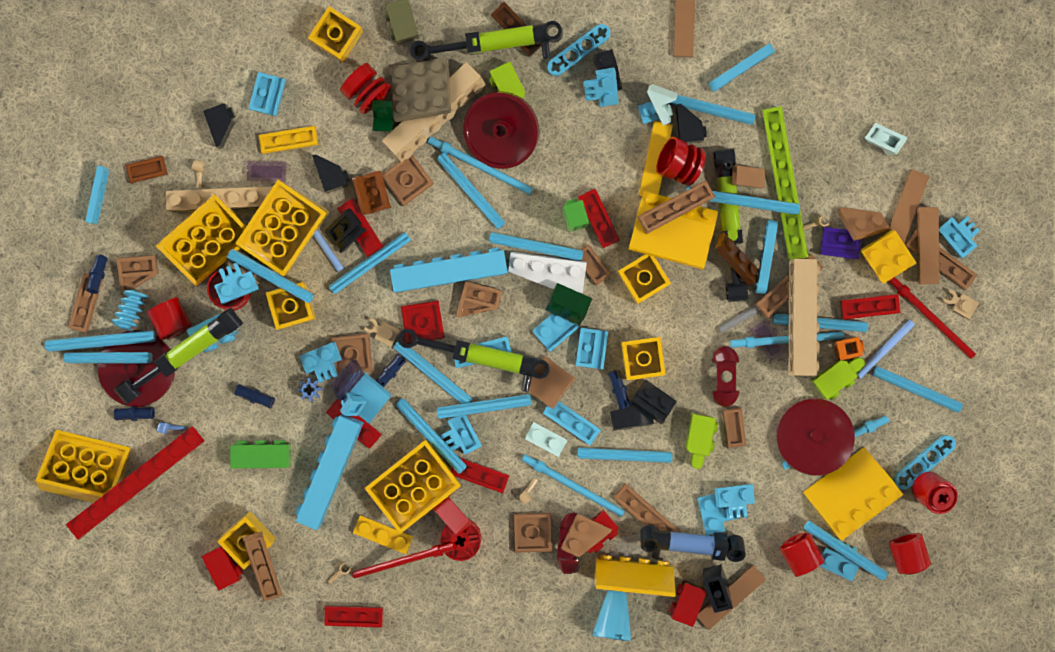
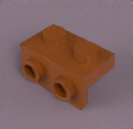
[352,171,391,215]

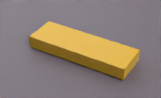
[259,126,319,154]

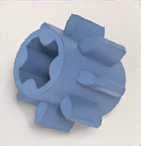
[298,378,323,402]

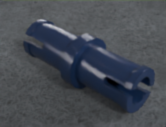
[86,255,108,294]
[375,353,407,387]
[608,369,631,409]
[235,384,275,409]
[113,406,155,422]

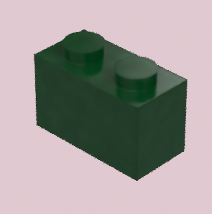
[545,283,592,325]

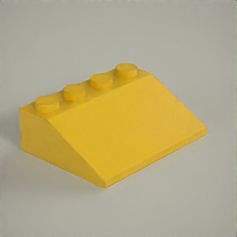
[235,179,330,277]
[628,191,718,270]
[156,194,247,287]
[35,429,131,503]
[365,440,461,534]
[803,447,903,541]
[594,554,676,597]

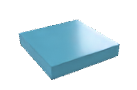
[340,370,392,423]

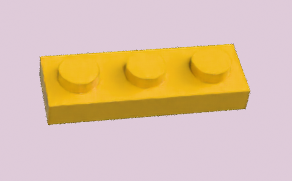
[353,515,414,554]

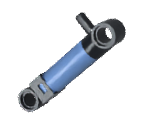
[640,525,746,562]

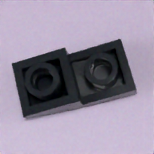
[610,407,654,431]

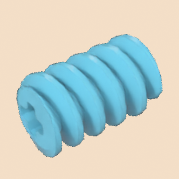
[112,290,149,332]

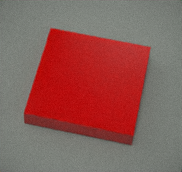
[401,300,445,344]

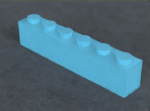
[390,248,508,293]
[295,414,364,531]

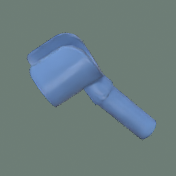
[157,422,185,434]

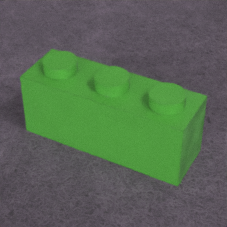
[562,198,589,232]
[230,440,291,469]

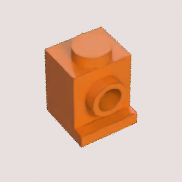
[833,337,864,360]

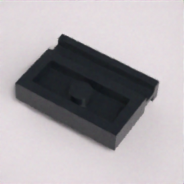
[324,208,367,253]
[630,380,677,425]

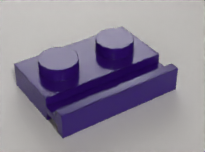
[820,227,862,260]

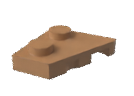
[838,207,889,241]
[116,255,159,295]
[456,281,503,317]
[561,513,612,557]

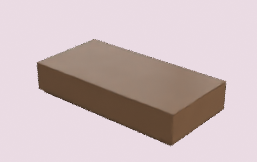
[732,165,765,189]
[581,244,611,286]
[722,408,746,448]

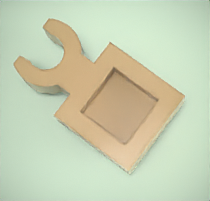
[942,290,979,320]
[364,318,400,347]

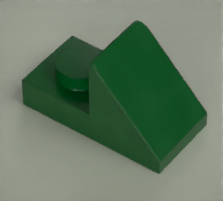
[372,100,394,132]

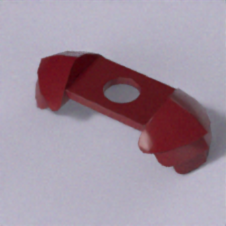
[712,345,739,408]
[557,512,580,574]

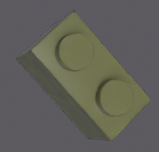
[384,0,419,44]

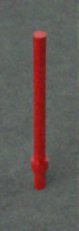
[888,277,976,359]
[352,542,456,579]

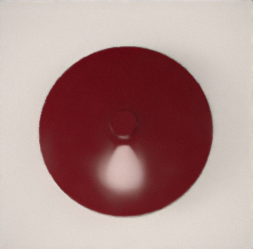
[463,91,540,169]
[98,330,175,407]
[776,399,855,476]

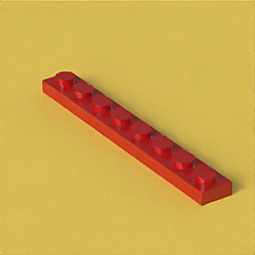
[65,426,205,540]

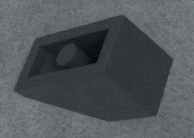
[593,49,622,91]
[203,103,236,149]
[676,104,707,144]
[312,154,350,193]
[703,564,733,613]

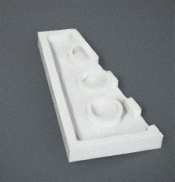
[508,252,587,294]

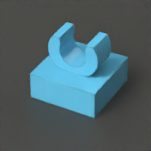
[638,101,660,125]
[340,393,367,416]

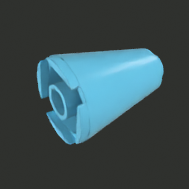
[592,590,631,641]

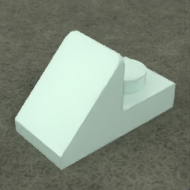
[647,84,678,125]
[865,123,907,156]

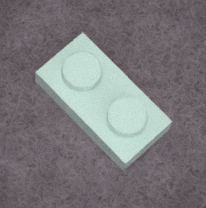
[525,422,567,457]

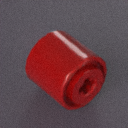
[147,297,192,340]
[912,472,958,514]
[780,532,825,577]
[889,533,932,575]

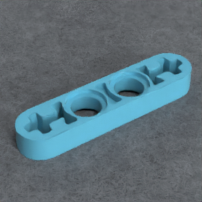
[547,24,610,77]
[708,43,775,92]
[755,219,778,294]
[893,435,956,490]

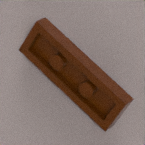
[491,1,541,57]
[715,233,759,286]

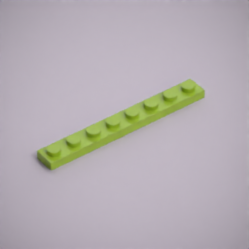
[762,106,809,260]

